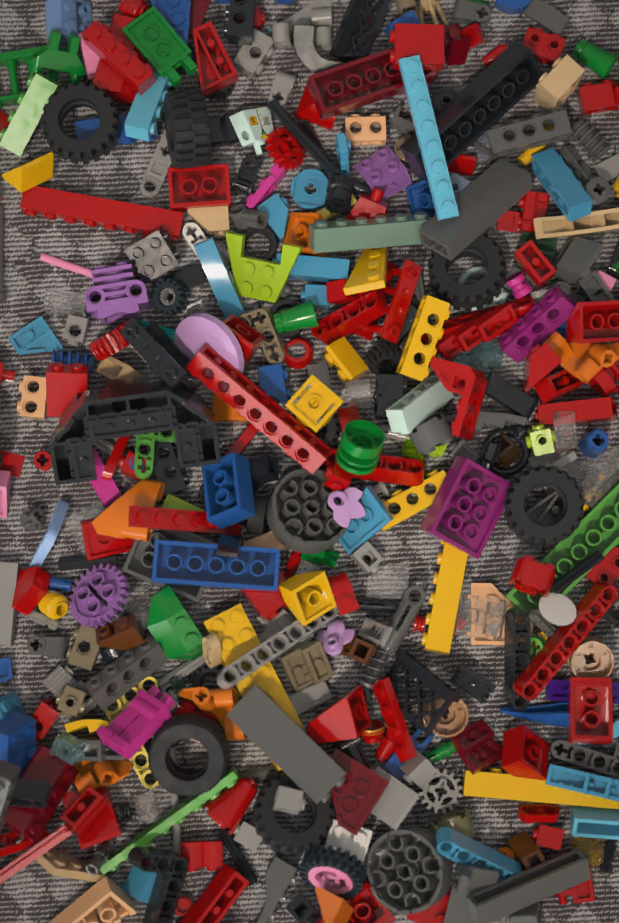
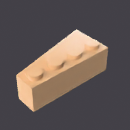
[49,876,137,923]

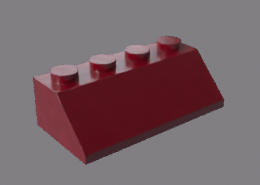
[4,745,79,842]

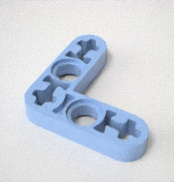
[28,499,70,568]

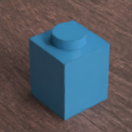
[301,284,329,309]

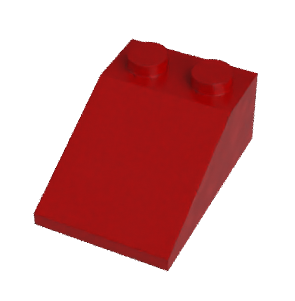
[567,677,613,744]

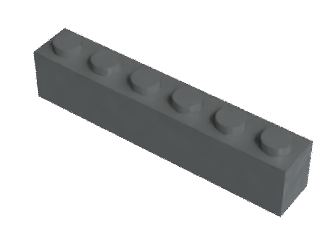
[466,848,591,923]

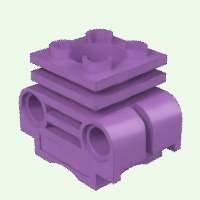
[85,262,151,325]

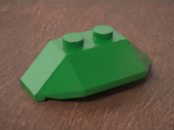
[146,584,204,660]

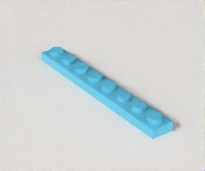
[398,55,459,221]

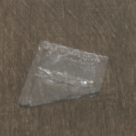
[366,560,410,599]

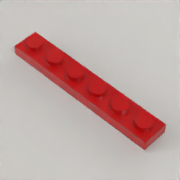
[128,506,241,535]

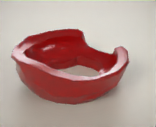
[284,336,314,369]

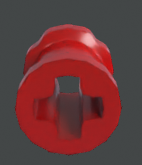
[33,451,52,471]

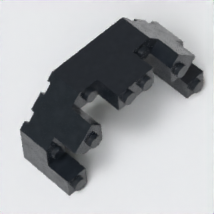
[49,375,221,485]

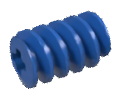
[51,348,95,377]

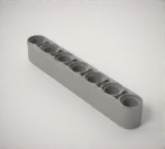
[217,607,338,689]

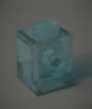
[469,339,503,368]
[49,732,87,765]

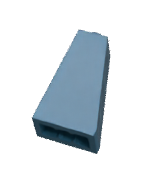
[272,253,350,284]

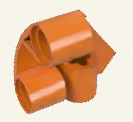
[541,332,619,384]
[92,479,165,542]
[178,687,247,741]
[54,733,133,794]

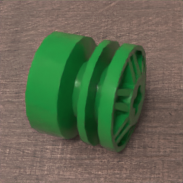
[335,420,386,475]

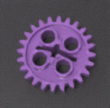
[68,563,130,628]

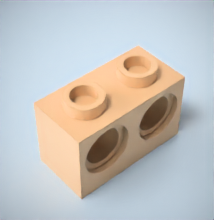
[345,114,386,146]
[17,375,47,420]

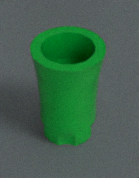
[572,39,619,80]
[273,300,319,333]

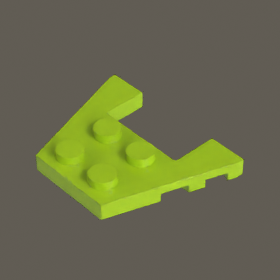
[225,231,303,303]

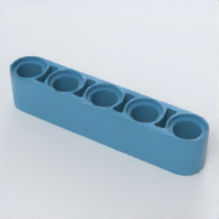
[436,827,522,883]

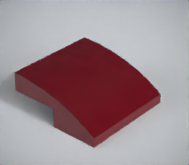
[450,719,502,775]

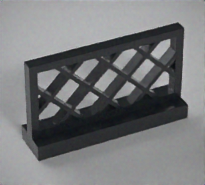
[329,0,391,62]
[383,648,462,735]

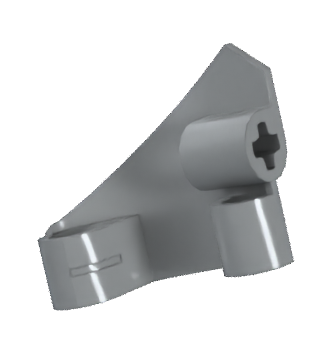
[272,0,333,50]

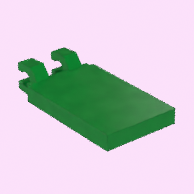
[122,6,197,88]

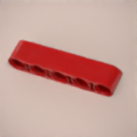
[325,449,424,486]

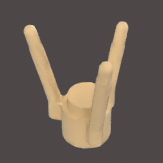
[417,0,449,25]

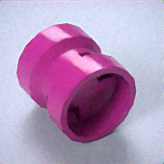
[505,271,533,299]

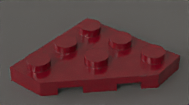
[331,748,390,836]

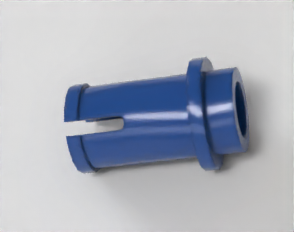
[48,575,72,592]

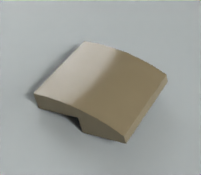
[278,640,334,693]

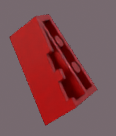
[193,21,238,97]

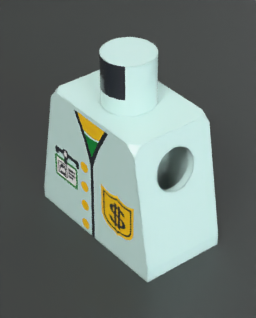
[229,107,274,156]

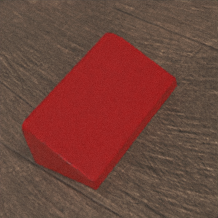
[447,154,476,176]

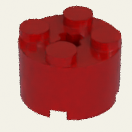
[508,555,556,598]

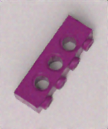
[498,286,576,363]

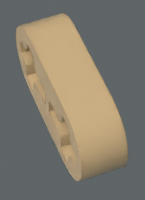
[202,633,222,669]

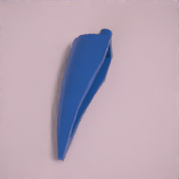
[499,701,568,728]

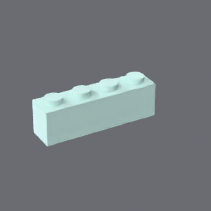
[385,375,454,435]

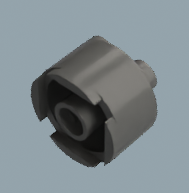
[408,413,454,456]

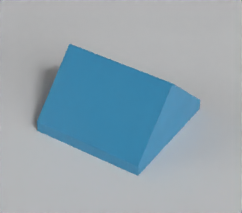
[122,865,157,904]

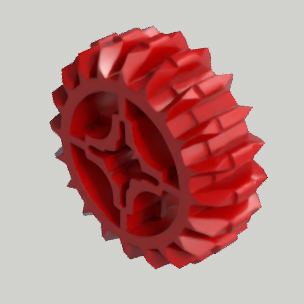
[89,319,130,361]

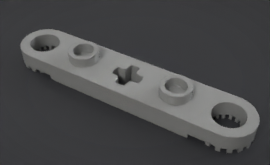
[140,130,172,198]

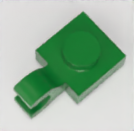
[301,551,339,568]

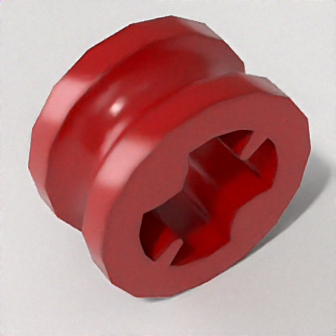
[413,614,426,634]

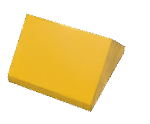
[1,152,54,193]

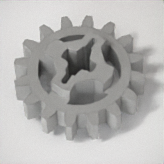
[418,768,463,814]

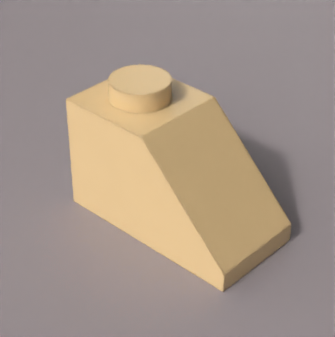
[187,206,230,238]
[95,356,142,380]

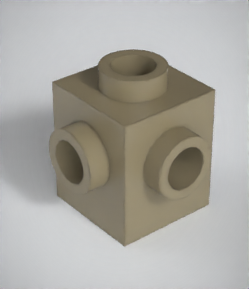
[55,685,87,719]

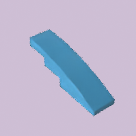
[194,237,246,318]
[545,764,619,802]

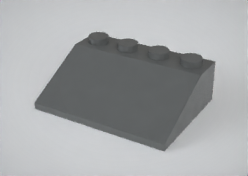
[122,529,218,603]

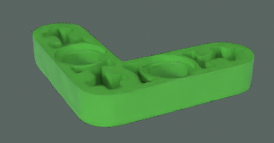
[134,430,176,479]

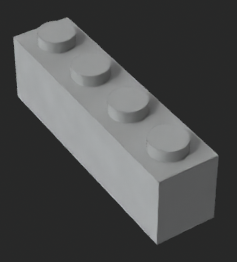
[0,562,21,646]

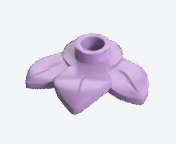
[327,487,366,528]
[316,619,355,656]

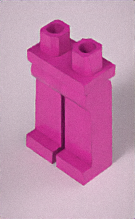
[96,686,176,760]

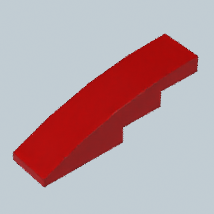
[436,303,519,361]

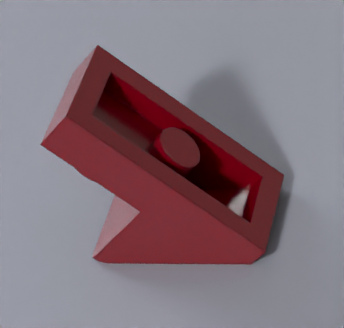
[444,24,470,67]

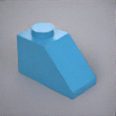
[257,193,289,243]

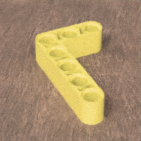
[104,676,159,789]

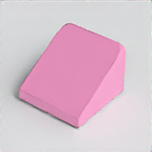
[597,270,616,292]

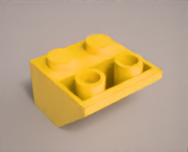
[324,336,369,385]

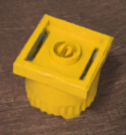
[285,374,344,433]

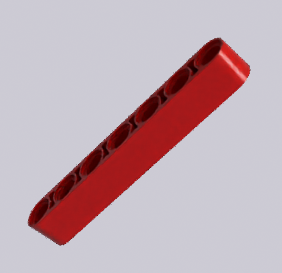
[513,581,618,700]

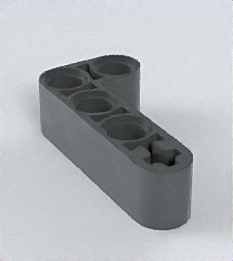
[548,739,619,778]

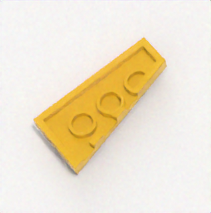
[343,247,388,296]

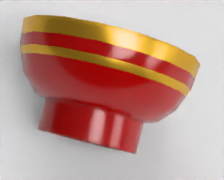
[360,719,386,744]

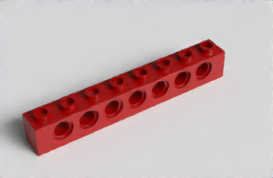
[185,343,333,474]

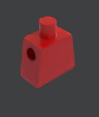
[346,186,389,220]
[31,696,61,742]

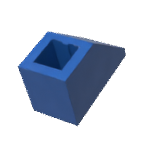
[257,363,291,406]

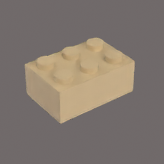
[533,55,585,114]

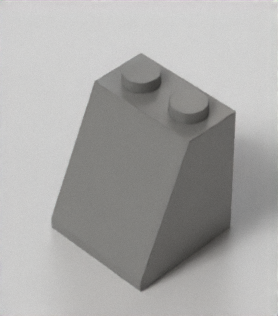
[370,765,420,830]

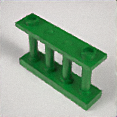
[0,46,66,109]

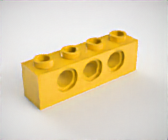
[395,295,451,382]
[381,469,446,532]

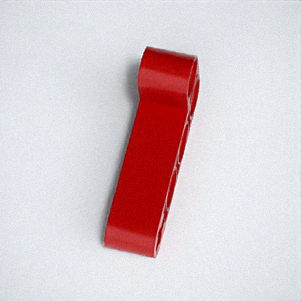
[311,288,388,345]

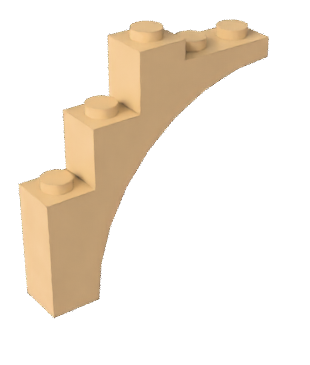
[533,208,619,239]

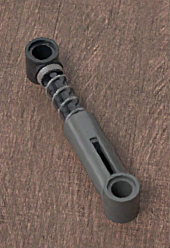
[354,585,426,704]

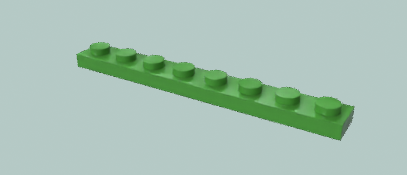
[100,766,238,875]

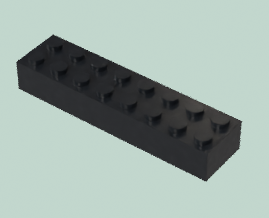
[399,42,542,183]

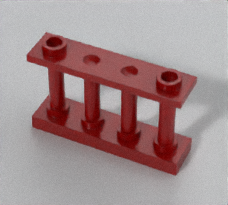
[352,259,422,344]

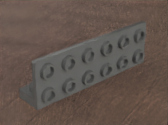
[443,864,499,923]

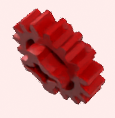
[265,127,305,171]

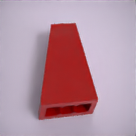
[535,397,618,427]

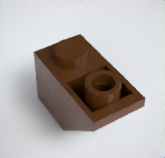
[95,613,145,651]
[506,830,546,872]

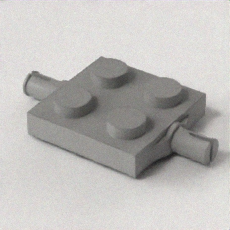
[256,609,314,661]

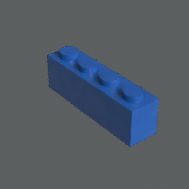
[74,113,159,148]

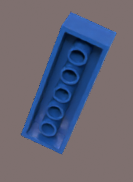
[152,540,280,592]

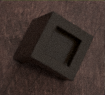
[498,433,522,468]

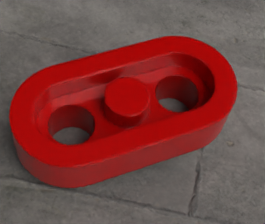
[518,804,560,824]

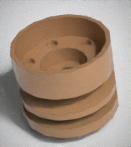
[566,635,614,678]
[423,693,469,738]

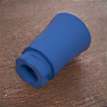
[579,430,609,458]

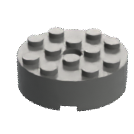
[266,469,351,554]
[366,826,453,914]

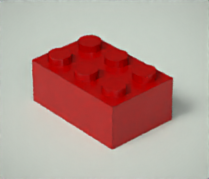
[167,164,232,212]

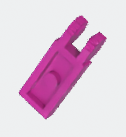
[246,163,286,210]

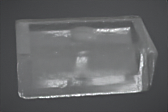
[553,411,578,453]

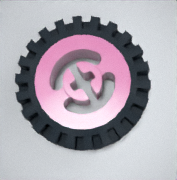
[299,845,367,899]

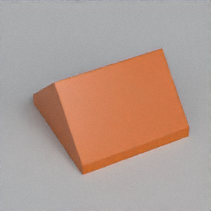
[315,887,354,923]

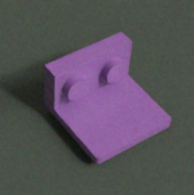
[354,145,412,201]

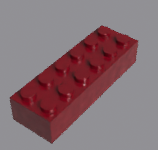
[307,48,437,120]

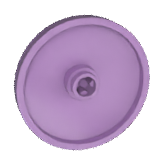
[175,313,244,388]

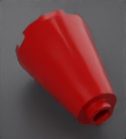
[202,777,258,835]

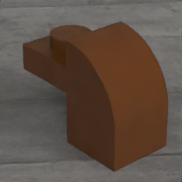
[340,637,377,666]

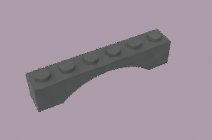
[256,855,299,923]

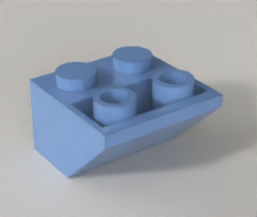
[45,0,92,44]

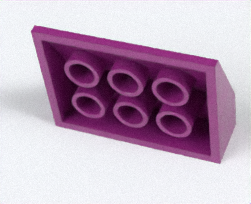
[419,456,511,559]

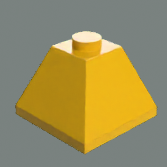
[279,570,337,626]

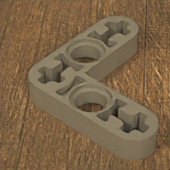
[237,307,286,365]

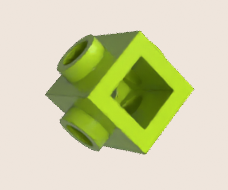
[525,424,556,457]

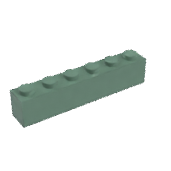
[309,212,431,253]

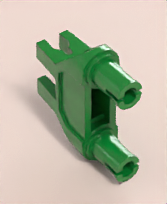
[27,29,87,88]

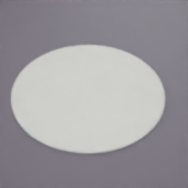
[539,593,576,626]

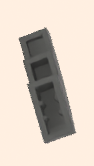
[445,412,527,433]

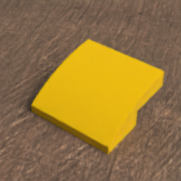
[64,719,110,734]

